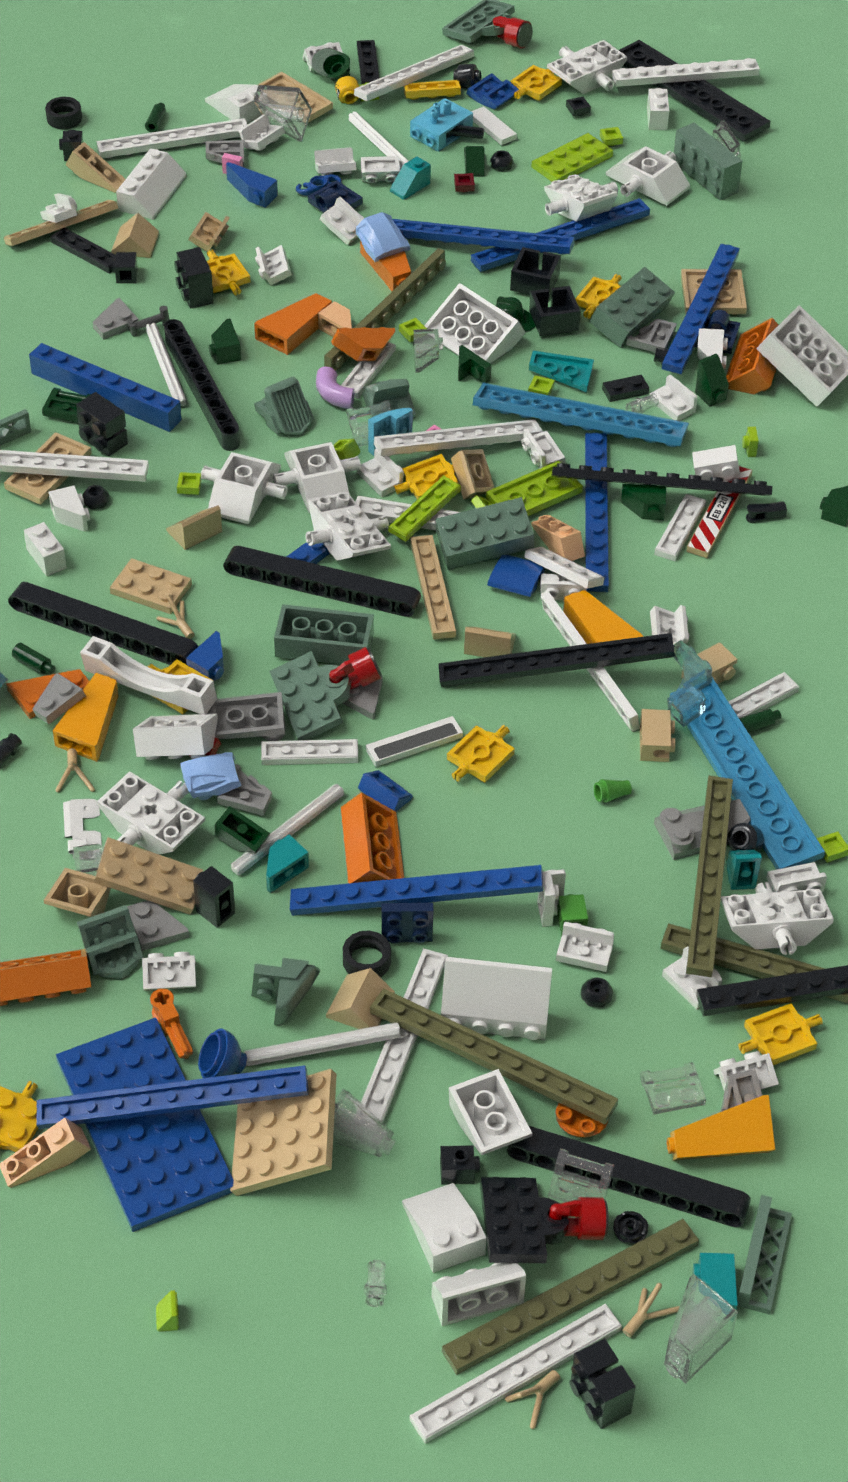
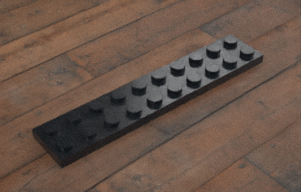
[619,40,771,141]

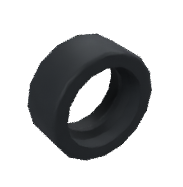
[45,96,82,129]
[342,930,391,978]

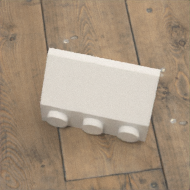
[133,714,218,760]
[431,1263,526,1326]

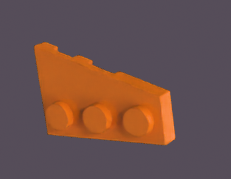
[6,669,89,719]

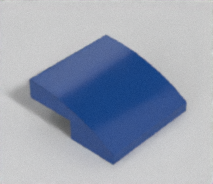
[466,73,519,109]
[487,555,545,597]

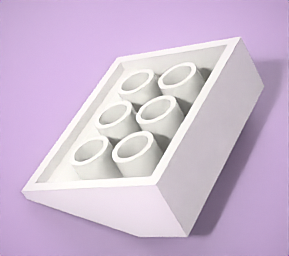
[424,283,525,363]
[756,305,848,406]
[441,957,552,1040]

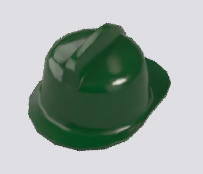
[312,48,350,82]
[496,296,535,332]

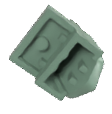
[254,377,314,435]
[362,379,416,419]
[77,905,144,979]
[251,958,320,1025]

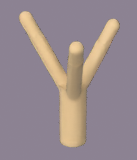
[156,594,195,639]
[56,748,95,792]
[622,1283,683,1338]
[505,1370,560,1429]

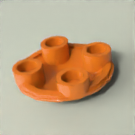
[556,1103,609,1137]

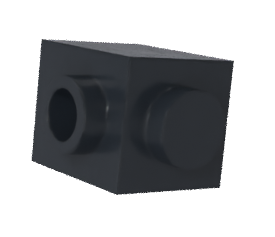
[59,130,84,161]
[112,252,138,283]
[440,1145,480,1185]

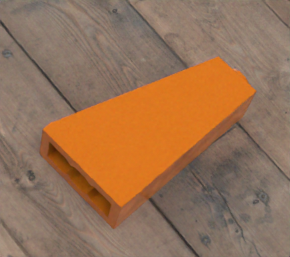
[360,241,411,291]
[254,293,332,355]

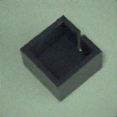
[174,247,214,309]
[510,247,561,297]
[529,286,581,336]
[76,392,128,456]
[569,1338,636,1429]

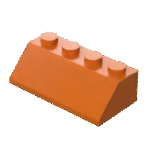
[726,318,779,394]
[341,792,404,883]
[0,949,91,1006]

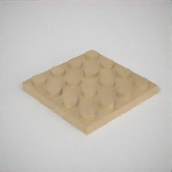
[230,1069,337,1196]

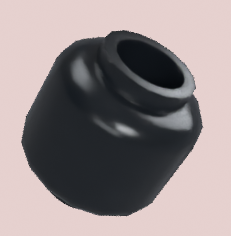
[453,64,482,88]
[727,823,764,852]

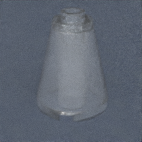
[333,1089,396,1157]

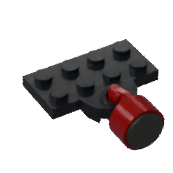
[480,1177,609,1263]

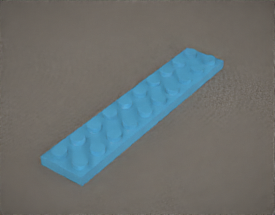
[472,383,689,447]
[670,677,825,870]

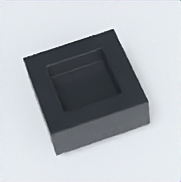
[566,96,591,116]

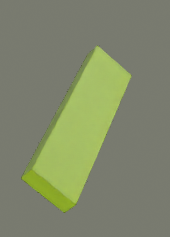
[388,475,461,542]

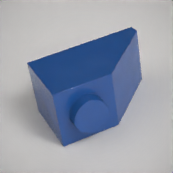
[186,631,224,682]

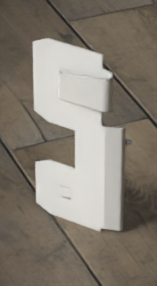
[63,799,102,859]

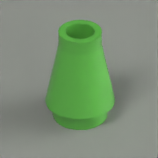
[594,779,632,803]

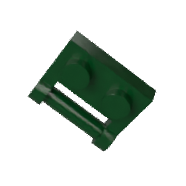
[42,387,91,422]

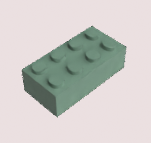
[674,123,743,200]
[590,267,675,347]
[435,497,534,570]
[274,604,374,664]

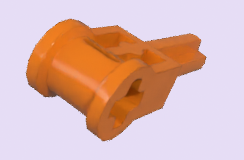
[150,989,193,1059]

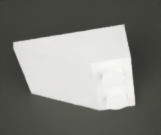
[205,84,269,123]
[449,1069,532,1155]
[402,1183,486,1273]

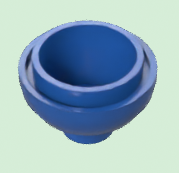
[198,1028,247,1078]

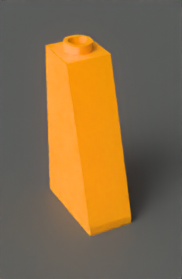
[563,590,644,667]
[53,673,118,762]
[667,1095,775,1160]

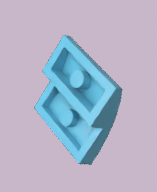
[368,408,413,456]

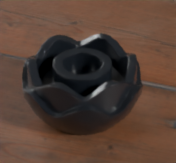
[490,150,514,172]
[82,485,110,510]
[581,977,613,1008]
[613,1211,648,1245]

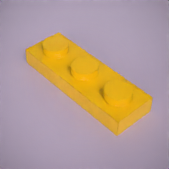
[403,80,461,100]

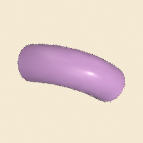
[316,367,355,409]

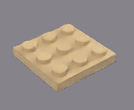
[681,269,747,315]

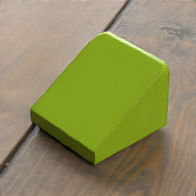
[333,439,360,460]
[156,1290,179,1332]

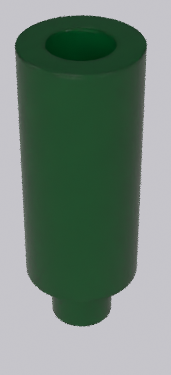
[145,102,166,133]
[12,642,55,674]
[739,709,781,733]

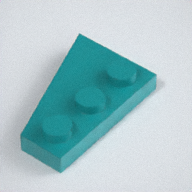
[529,350,594,393]

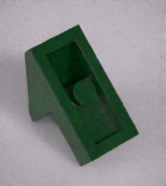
[464,146,485,177]
[458,345,492,383]

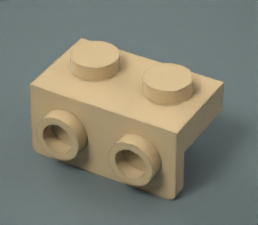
[188,212,230,252]

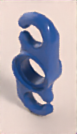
[296,174,342,196]

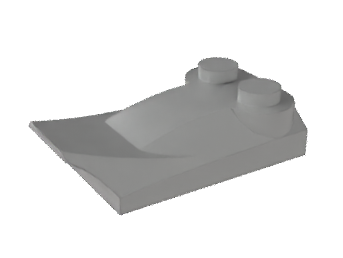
[207,692,285,741]
[654,799,750,860]

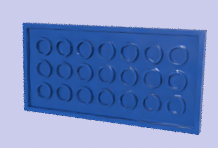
[56,1017,234,1232]

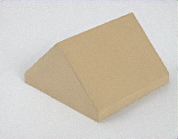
[111,213,159,258]
[451,449,495,500]
[166,505,222,550]
[464,626,516,657]
[44,868,111,917]
[326,968,395,1029]

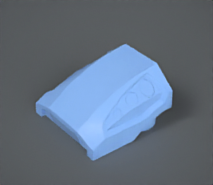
[356,212,410,262]
[180,752,242,800]

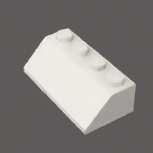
[116,148,187,220]

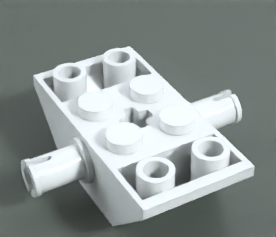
[547,40,627,94]
[606,146,690,206]
[544,175,618,222]
[273,442,361,513]
[201,452,288,524]
[305,491,391,561]
[97,771,206,855]
[720,882,834,955]

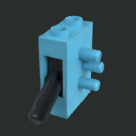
[410,98,484,152]

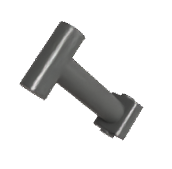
[127,306,170,336]

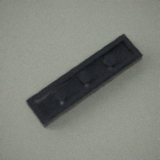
[357,40,379,84]
[51,228,116,274]

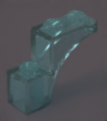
[667,640,712,727]

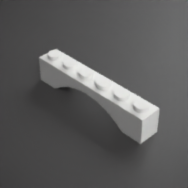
[80,636,217,714]

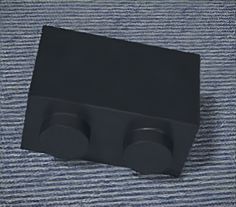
[193,866,235,928]

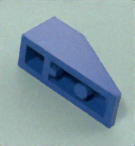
[226,162,278,208]

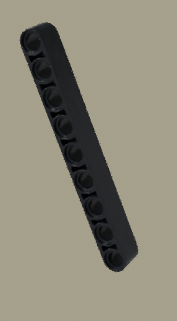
[164,319,240,451]
[223,546,421,617]
[8,582,199,665]
[507,1126,751,1227]

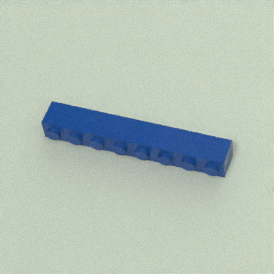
[29,343,182,432]

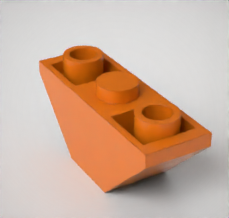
[331,327,395,361]

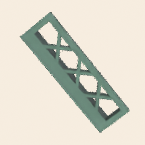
[0,409,31,445]
[737,1195,792,1314]

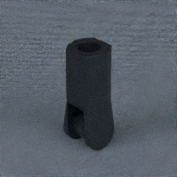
[746,501,787,523]

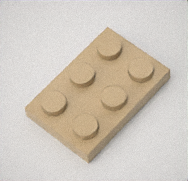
[110,558,192,614]

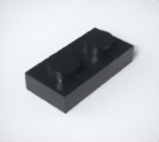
[602,374,649,402]

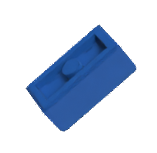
[358,770,413,812]

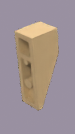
[66,142,126,193]

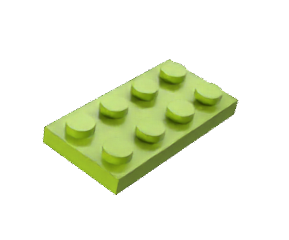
[531,133,613,182]
[486,461,583,516]

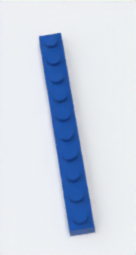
[471,198,650,272]
[392,219,575,255]
[662,244,740,375]
[585,433,609,592]
[290,865,543,916]
[36,1065,309,1129]

